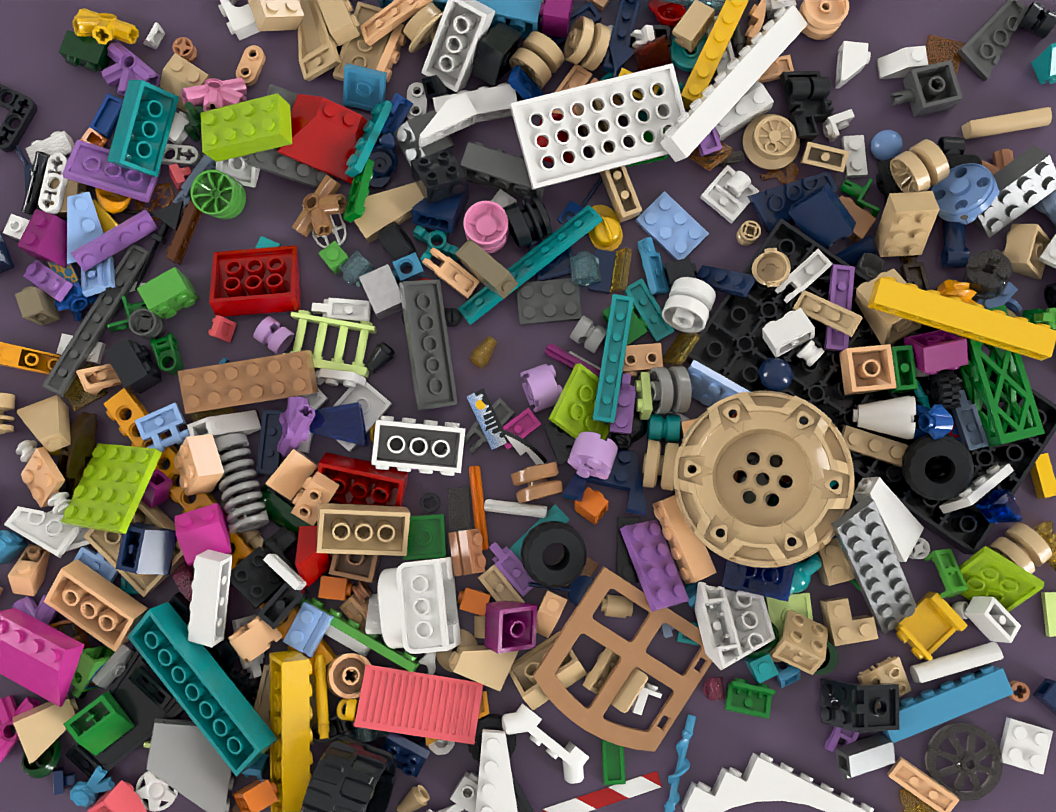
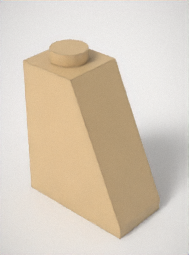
[17,395,71,452]
[449,645,518,691]
[12,694,79,764]

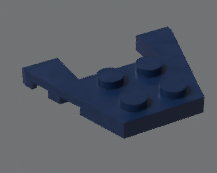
[562,448,647,516]

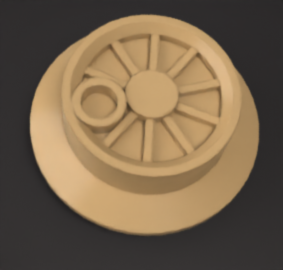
[403,3,444,53]
[742,114,800,170]

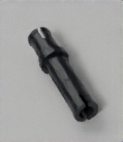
[21,151,50,215]

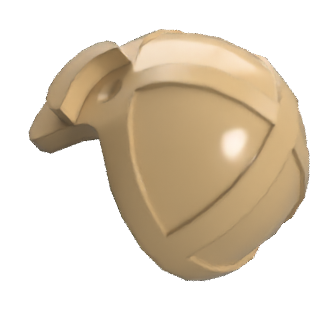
[752,248,791,288]

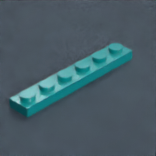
[592,294,634,424]

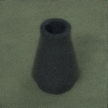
[365,342,395,373]

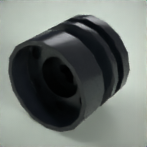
[503,194,552,249]

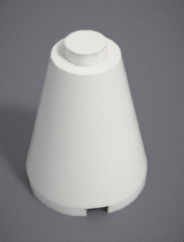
[853,396,916,440]

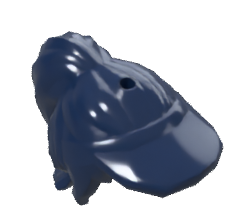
[368,133,398,188]

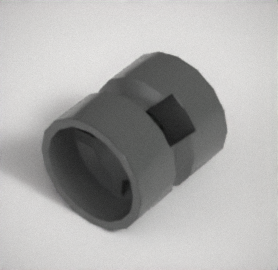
[128,308,166,341]

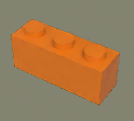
[232,779,278,812]

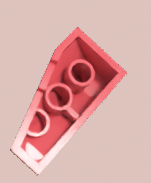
[87,780,147,812]

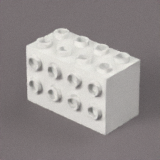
[371,415,465,476]

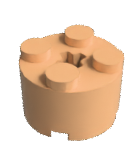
[228,615,282,664]
[326,653,371,699]

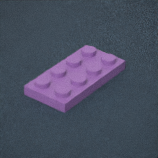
[62,140,162,203]
[620,519,689,612]

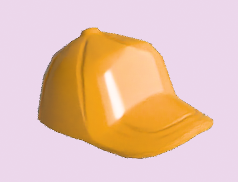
[95,187,131,214]

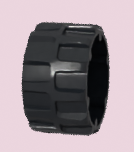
[300,737,397,812]

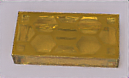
[610,248,632,293]

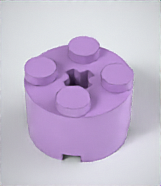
[520,364,563,412]
[568,432,618,479]

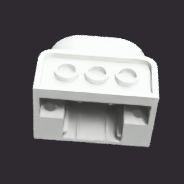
[377,557,461,654]

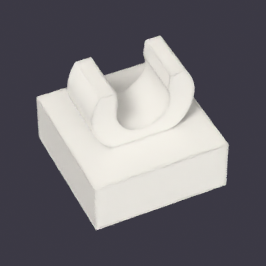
[630,25,656,54]

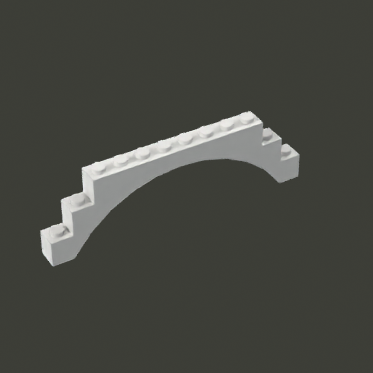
[681,752,874,812]

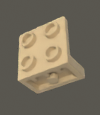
[772,610,828,675]

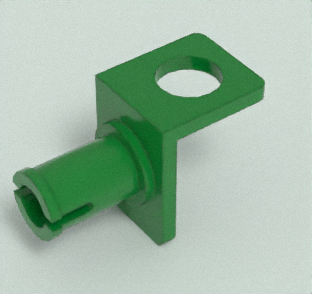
[840,178,880,218]
[107,295,148,333]

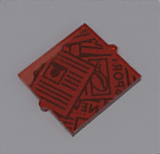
[633,35,672,71]

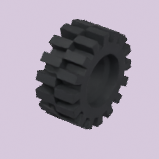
[927,370,961,410]

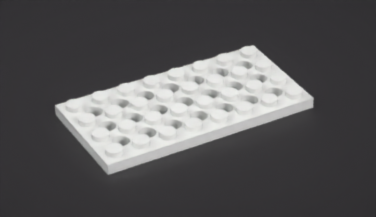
[510,63,685,190]

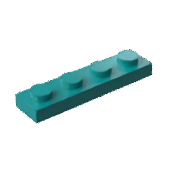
[345,100,393,178]

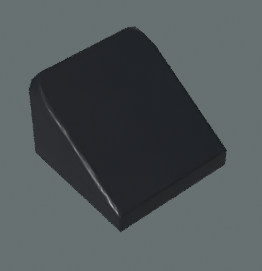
[422,75,450,99]

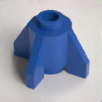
[54,281,98,322]
[913,404,954,440]

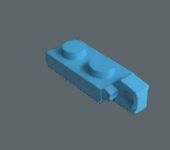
[637,237,670,295]

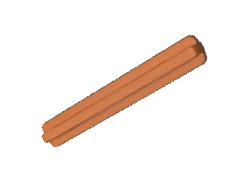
[469,465,489,550]

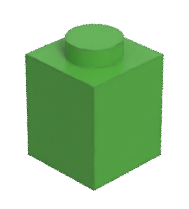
[318,241,352,275]

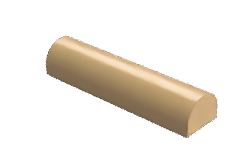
[961,107,1052,139]

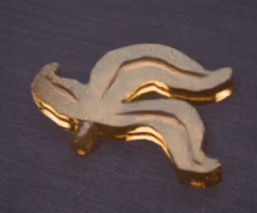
[760,162,799,184]

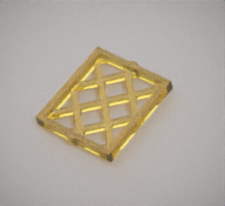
[662,333,701,365]

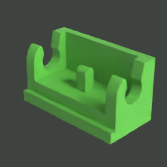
[924,548,968,599]

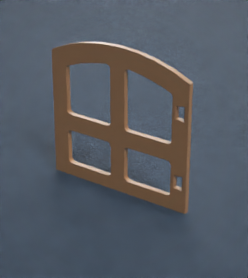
[533,566,713,752]

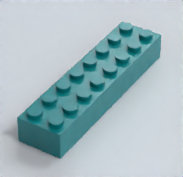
[127,602,278,777]

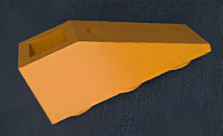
[0,342,60,375]

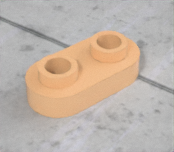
[236,45,266,86]

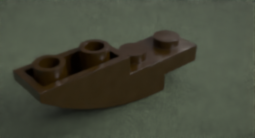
[57,412,98,499]

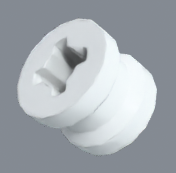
[797,339,825,367]
[908,538,930,559]

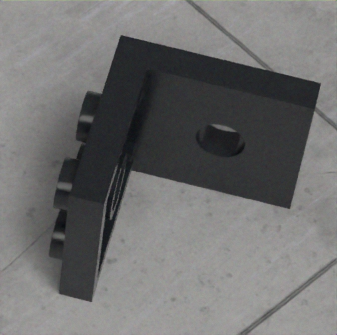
[820,678,899,732]

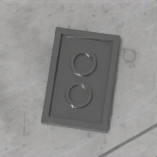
[516,277,582,326]

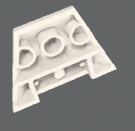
[694,582,776,670]

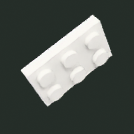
[318,382,392,452]

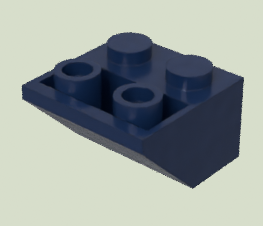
[116,522,177,575]

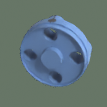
[931,163,1000,224]

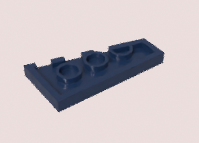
[747,171,838,232]

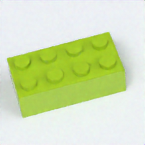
[201,93,292,162]

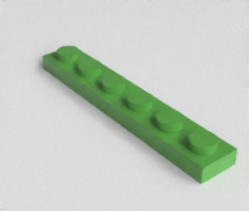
[299,597,420,672]

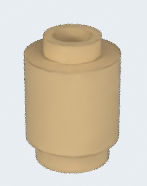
[601,594,633,618]

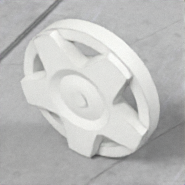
[135,771,178,812]

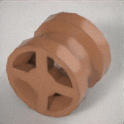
[172,37,198,63]

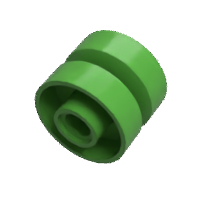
[191,170,246,220]

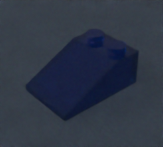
[721,559,796,602]

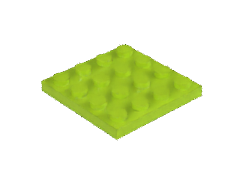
[61,443,162,534]

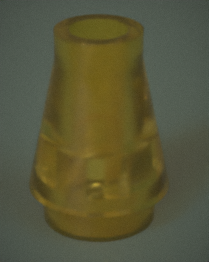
[469,336,497,368]

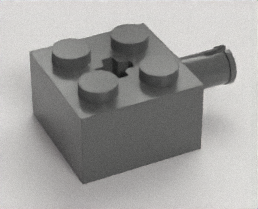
[889,60,963,118]

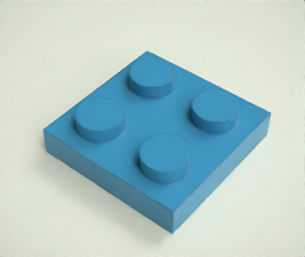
[343,63,387,111]

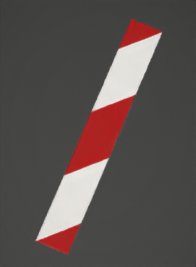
[543,771,662,812]

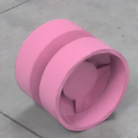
[464,201,509,254]

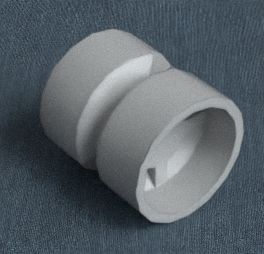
[569,315,607,354]

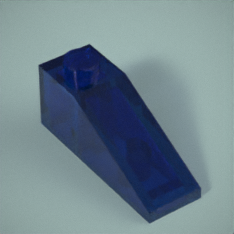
[975,489,1023,523]

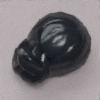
[612,410,648,449]

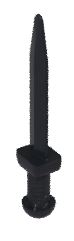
[135,220,169,290]

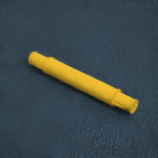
[314,655,330,740]

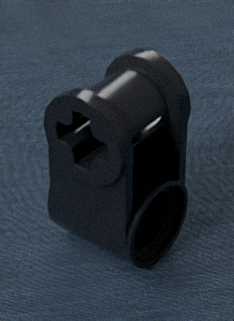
[311,710,355,744]

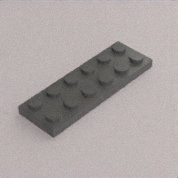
[399,279,458,410]

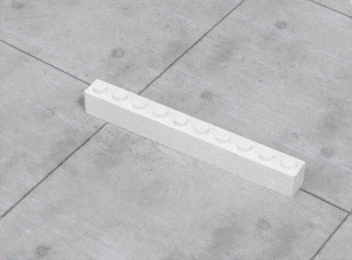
[660,4,808,162]

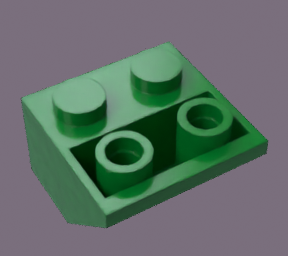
[63,691,135,756]

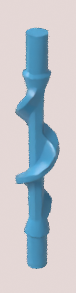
[664,714,696,812]

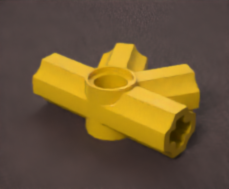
[73,8,139,45]

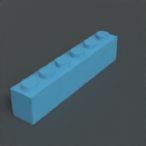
[882,664,1014,743]

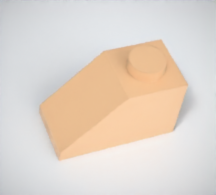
[536,589,567,638]

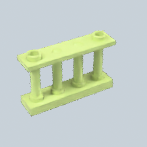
[283,310,378,379]

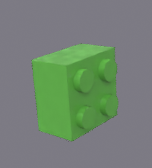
[137,267,200,319]

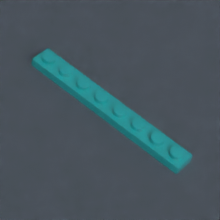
[458,205,603,325]

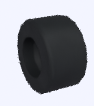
[378,222,416,261]

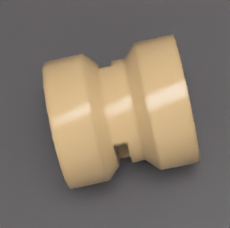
[736,220,761,246]

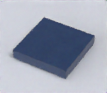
[527,237,578,281]

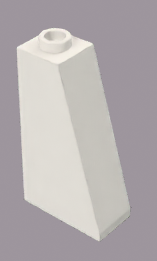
[853,477,924,562]

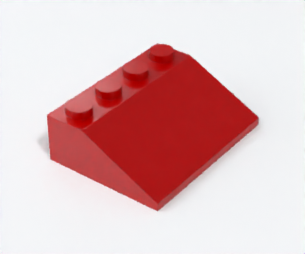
[209,245,301,317]
[318,452,409,507]

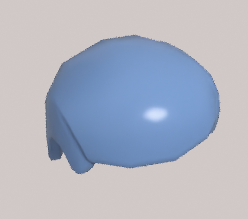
[870,130,903,161]

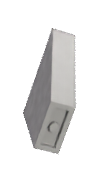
[147,718,234,812]

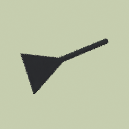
[119,201,183,231]

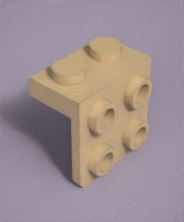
[583,648,648,713]

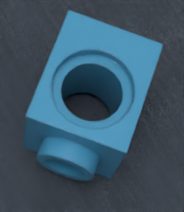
[391,252,426,282]

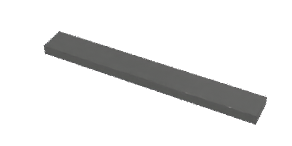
[42,243,150,397]

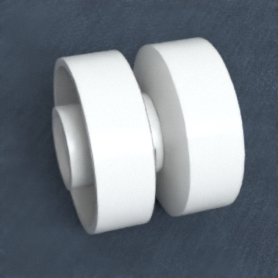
[662,277,716,333]

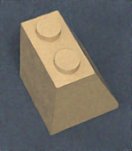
[855,268,921,345]

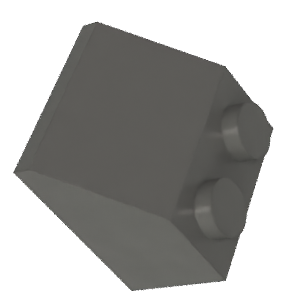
[393,110,454,167]

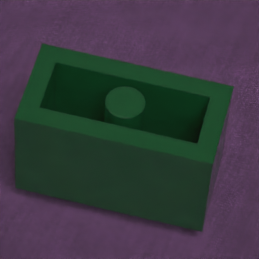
[59,30,111,72]

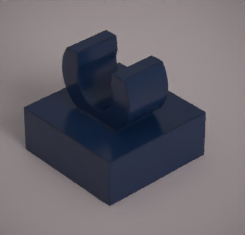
[53,767,76,795]

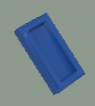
[89,93,123,139]

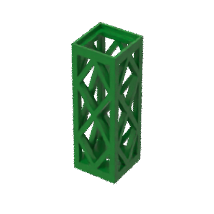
[959,305,1045,448]

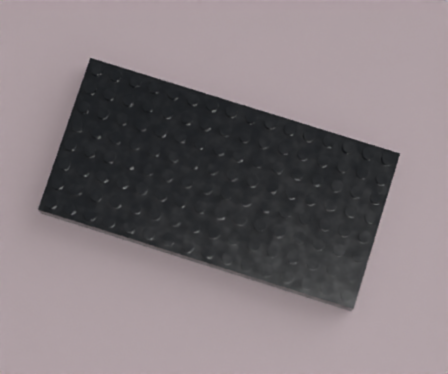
[682,218,1056,555]

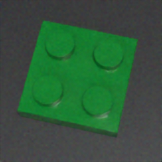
[403,514,447,560]

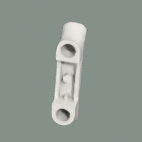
[502,703,589,784]

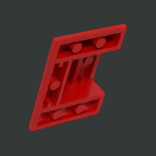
[277,94,368,185]

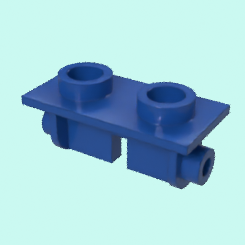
[380,92,414,137]

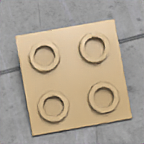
[856,656,912,709]

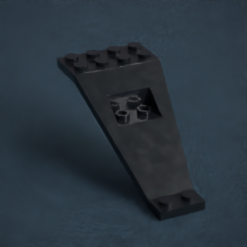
[65,592,239,780]

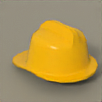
[588,205,623,251]

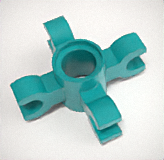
[413,225,459,268]

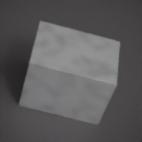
[359,264,403,320]

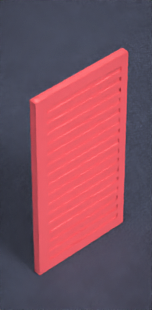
[353,664,483,745]

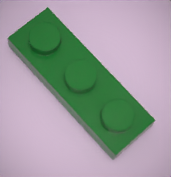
[343,159,374,223]

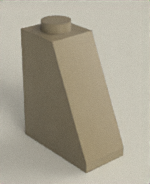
[455,238,518,299]

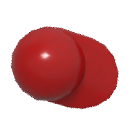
[648,0,686,28]

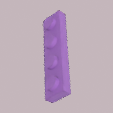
[71,209,158,272]
[824,264,855,352]

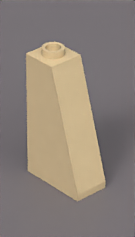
[354,182,424,244]

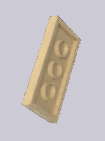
[333,1,393,81]

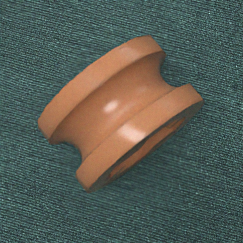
[352,581,372,602]
[1008,681,1030,702]

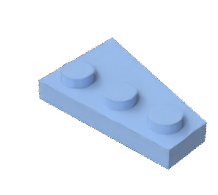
[67,192,104,264]

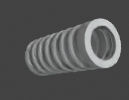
[214,433,269,534]

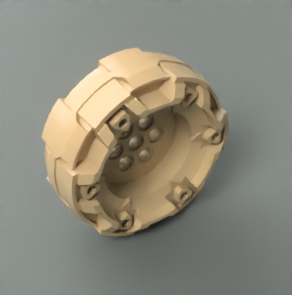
[674,391,855,568]

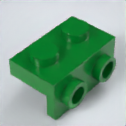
[724,678,775,719]

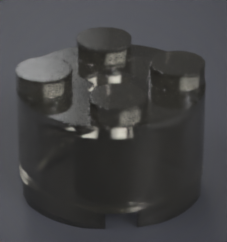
[963,249,1012,300]

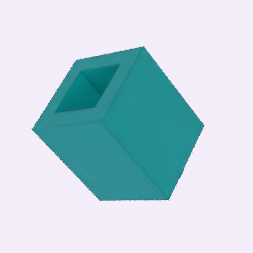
[744,653,779,683]

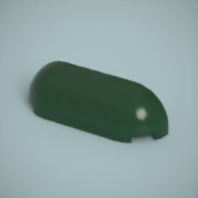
[257,484,317,537]

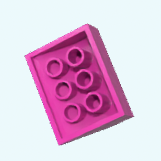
[0,608,84,707]

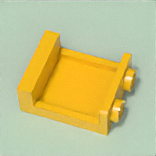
[895,591,968,661]

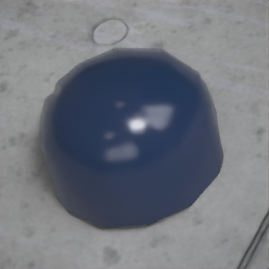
[758,358,793,391]

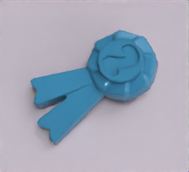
[70,766,115,807]

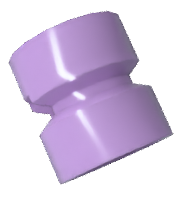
[253,316,295,355]

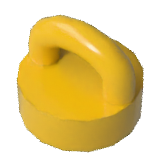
[337,698,359,722]

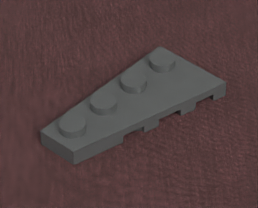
[957,0,1028,81]

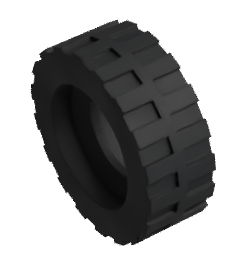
[468,714,516,764]

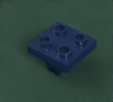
[382,732,430,778]

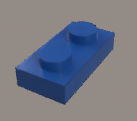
[508,65,544,100]

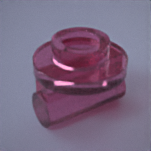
[703,677,724,701]

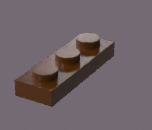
[166,200,202,265]

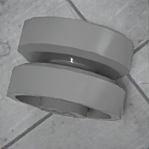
[649,366,692,415]

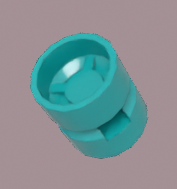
[647,413,680,442]

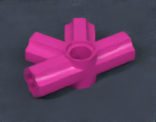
[0,695,42,763]

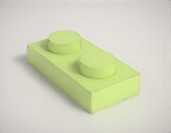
[634,372,653,420]

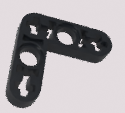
[0,84,37,152]

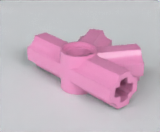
[181,78,247,112]

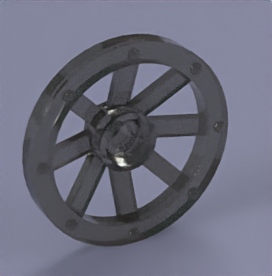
[925,723,1003,801]

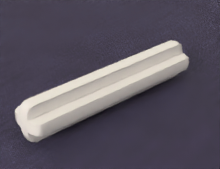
[484,499,547,518]

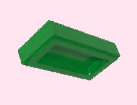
[601,739,626,785]

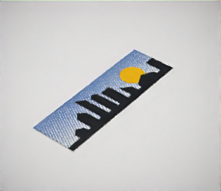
[466,388,509,450]

